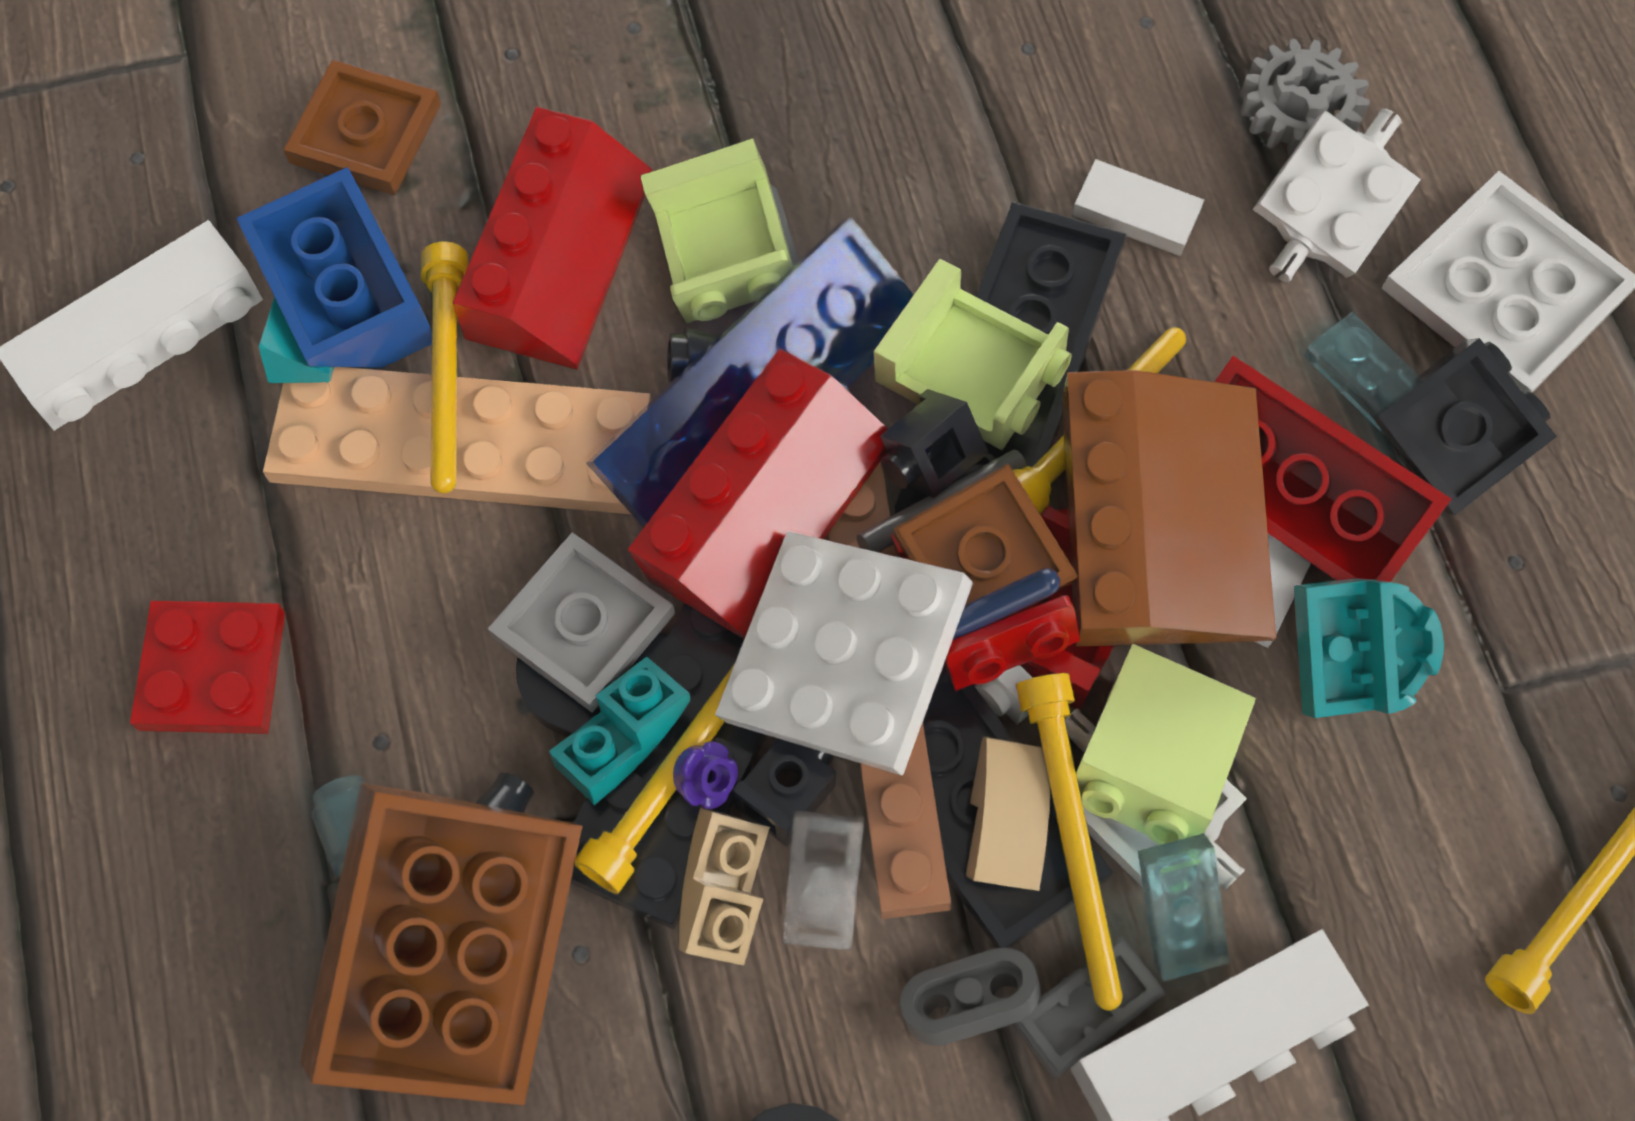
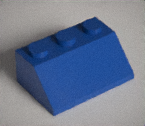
[236,167,432,368]

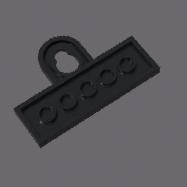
[516,603,766,930]

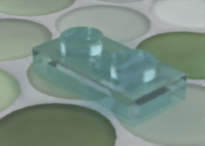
[1304,312,1419,439]
[1138,833,1229,981]

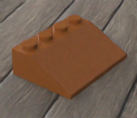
[1062,370,1276,647]
[300,783,582,1106]

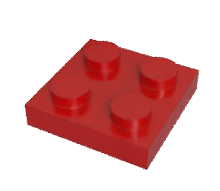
[130,600,286,734]

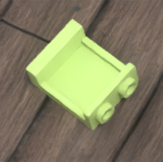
[641,139,799,323]
[874,259,1072,450]
[1076,644,1256,853]

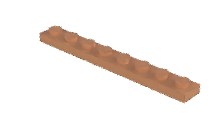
[828,462,951,919]

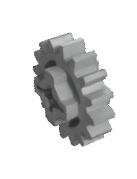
[1240,39,1370,156]

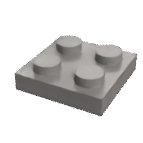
[488,532,675,713]

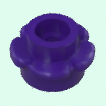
[673,742,738,809]

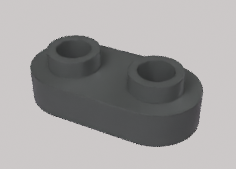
[900,948,1040,1046]

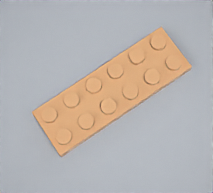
[263,367,652,515]

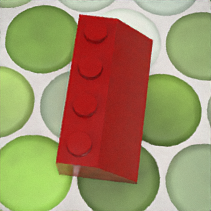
[452,106,653,370]
[627,348,888,639]
[1215,355,1452,582]

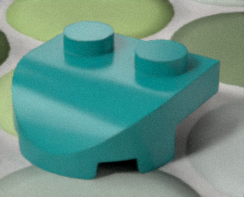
[1294,578,1444,718]

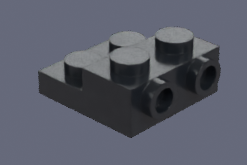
[1372,338,1557,515]

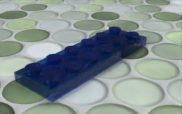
[586,217,914,528]

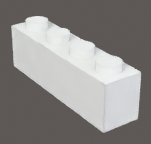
[0,220,263,430]
[1070,929,1369,1121]

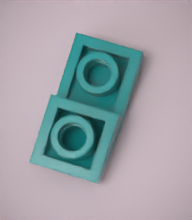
[549,657,691,805]

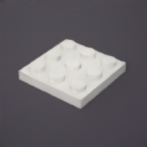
[1382,171,1635,393]
[715,531,973,776]

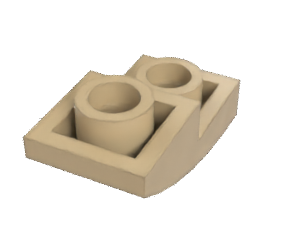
[966,736,1051,891]
[679,808,770,966]

